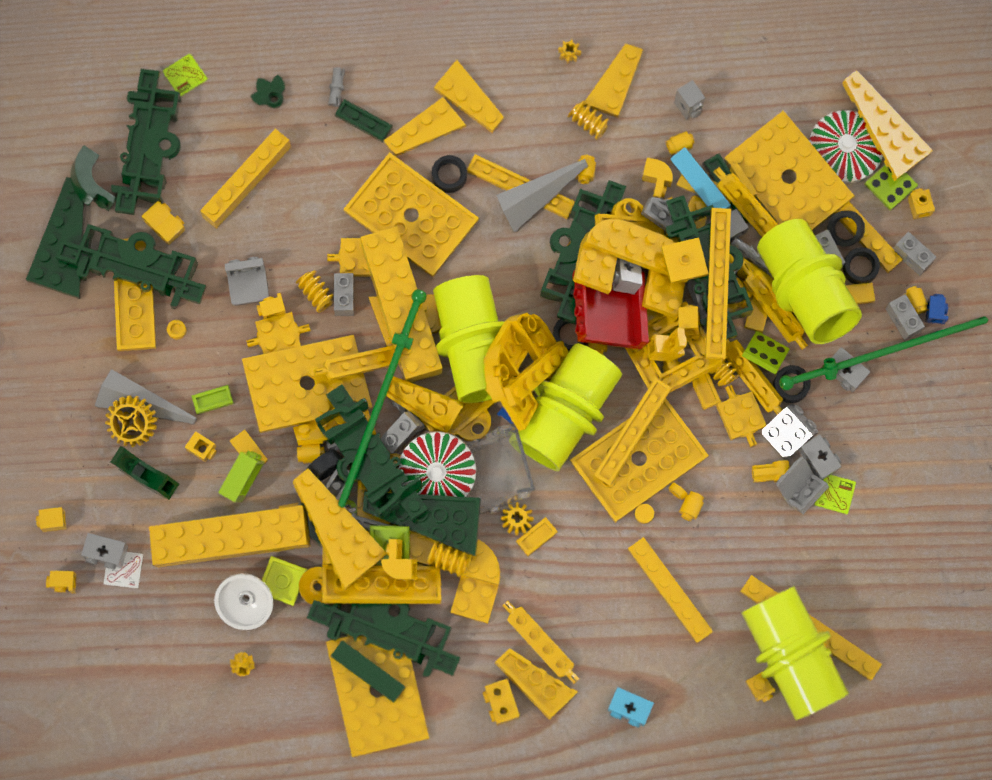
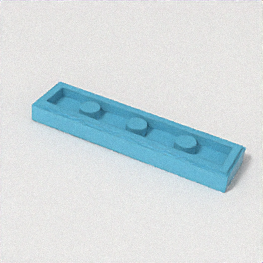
[670,147,731,209]

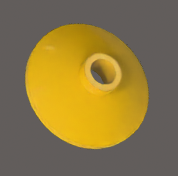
[299,567,328,605]

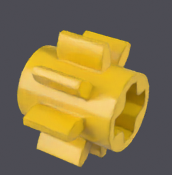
[558,39,581,64]
[230,652,255,676]

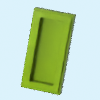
[191,385,234,415]

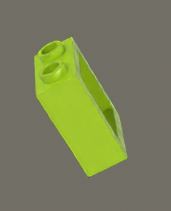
[218,451,265,502]

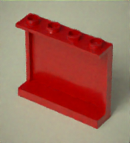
[572,270,649,350]

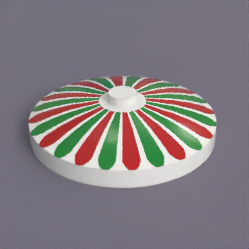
[809,110,883,184]
[398,431,476,497]

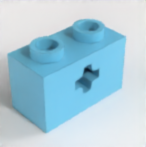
[607,687,654,728]

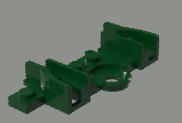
[111,69,182,215]
[540,180,626,324]
[665,195,753,340]
[55,224,206,309]
[315,384,428,521]
[307,600,461,678]

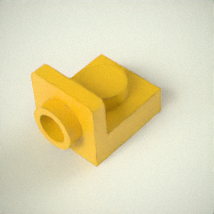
[745,671,776,703]

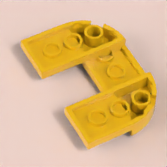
[573,219,688,319]
[484,313,557,431]
[410,531,500,624]

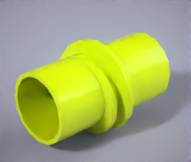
[757,219,862,344]
[433,275,504,403]
[511,343,622,471]
[741,586,849,720]

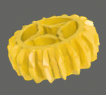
[105,395,158,447]

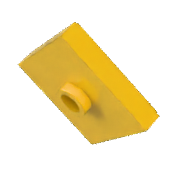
[661,238,709,284]

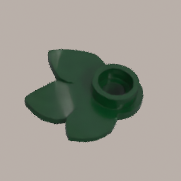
[250,75,285,109]

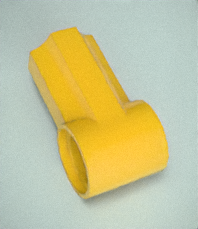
[752,460,790,483]

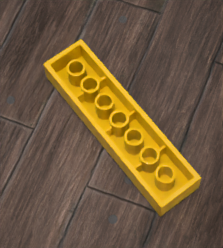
[360,227,443,383]
[149,505,311,568]

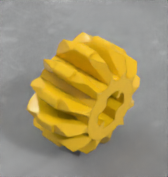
[501,502,534,536]

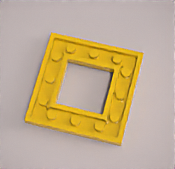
[625,301,723,393]

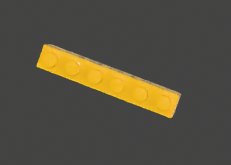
[200,128,291,229]

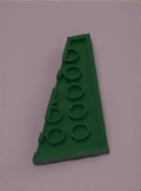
[26,177,85,299]
[363,491,481,557]

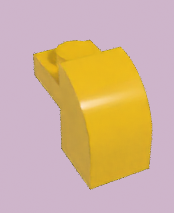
[642,157,673,198]
[647,328,687,361]
[381,539,417,580]

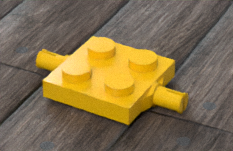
[327,238,371,277]
[246,312,311,354]
[716,385,767,448]

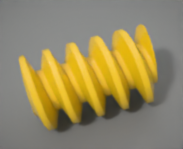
[567,100,608,140]
[296,270,334,313]
[709,355,740,387]
[428,541,472,577]

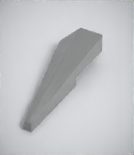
[496,159,588,233]
[95,369,197,425]

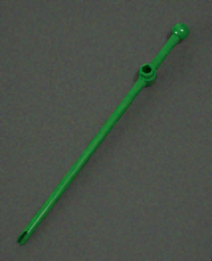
[338,289,427,508]
[779,316,988,390]

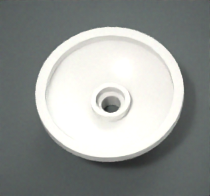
[214,574,273,630]

